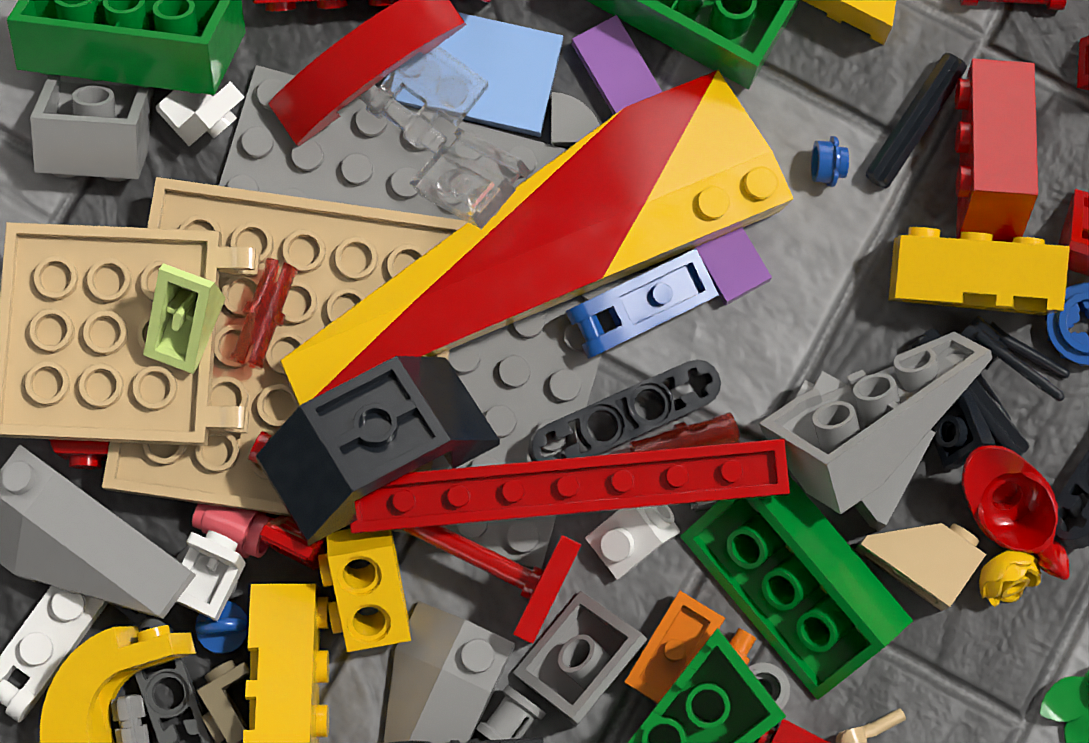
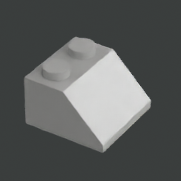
[30,75,154,181]

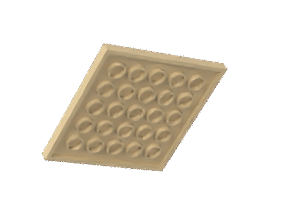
[102,177,469,534]

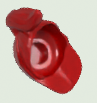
[962,445,1070,580]

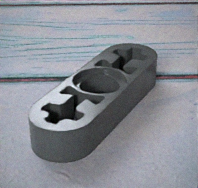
[133,618,213,743]

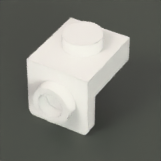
[156,81,244,146]
[585,505,680,580]
[176,530,246,622]

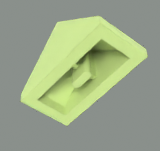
[143,263,226,374]

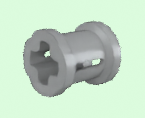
[476,685,546,740]

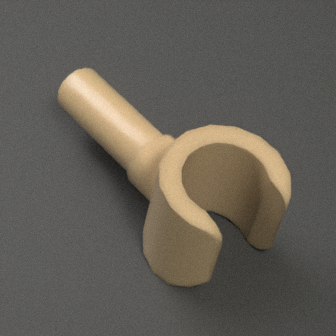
[835,708,906,743]

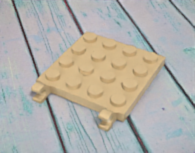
[0,222,260,446]

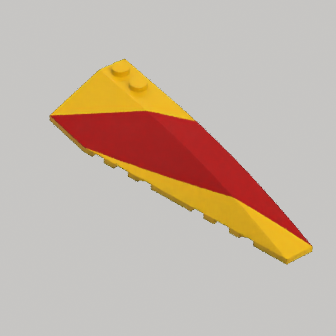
[280,70,794,406]

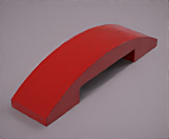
[268,0,467,146]

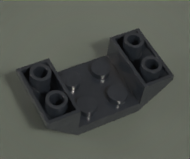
[256,356,500,546]

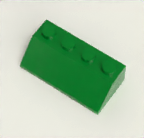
[680,474,913,700]

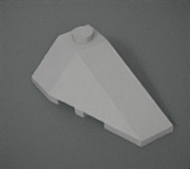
[759,332,992,514]
[0,445,196,619]
[383,601,515,743]

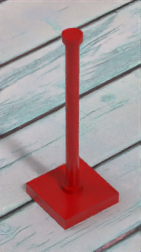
[248,431,582,644]

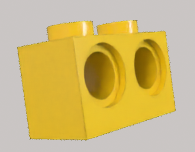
[318,529,411,652]

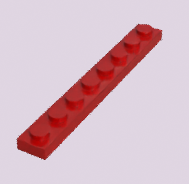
[351,439,790,534]

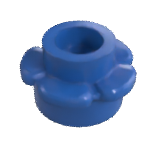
[811,136,849,187]

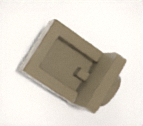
[197,660,250,743]

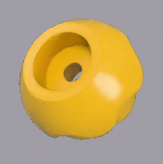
[979,550,1042,607]

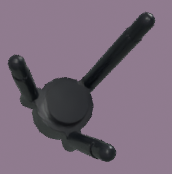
[961,316,1070,420]

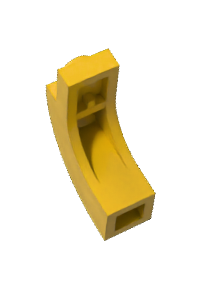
[40,625,196,743]

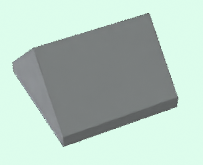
[513,591,647,727]

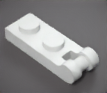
[0,585,108,723]

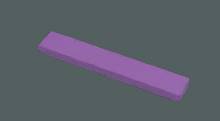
[572,15,772,306]

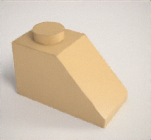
[854,523,986,611]

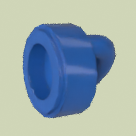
[195,601,249,655]

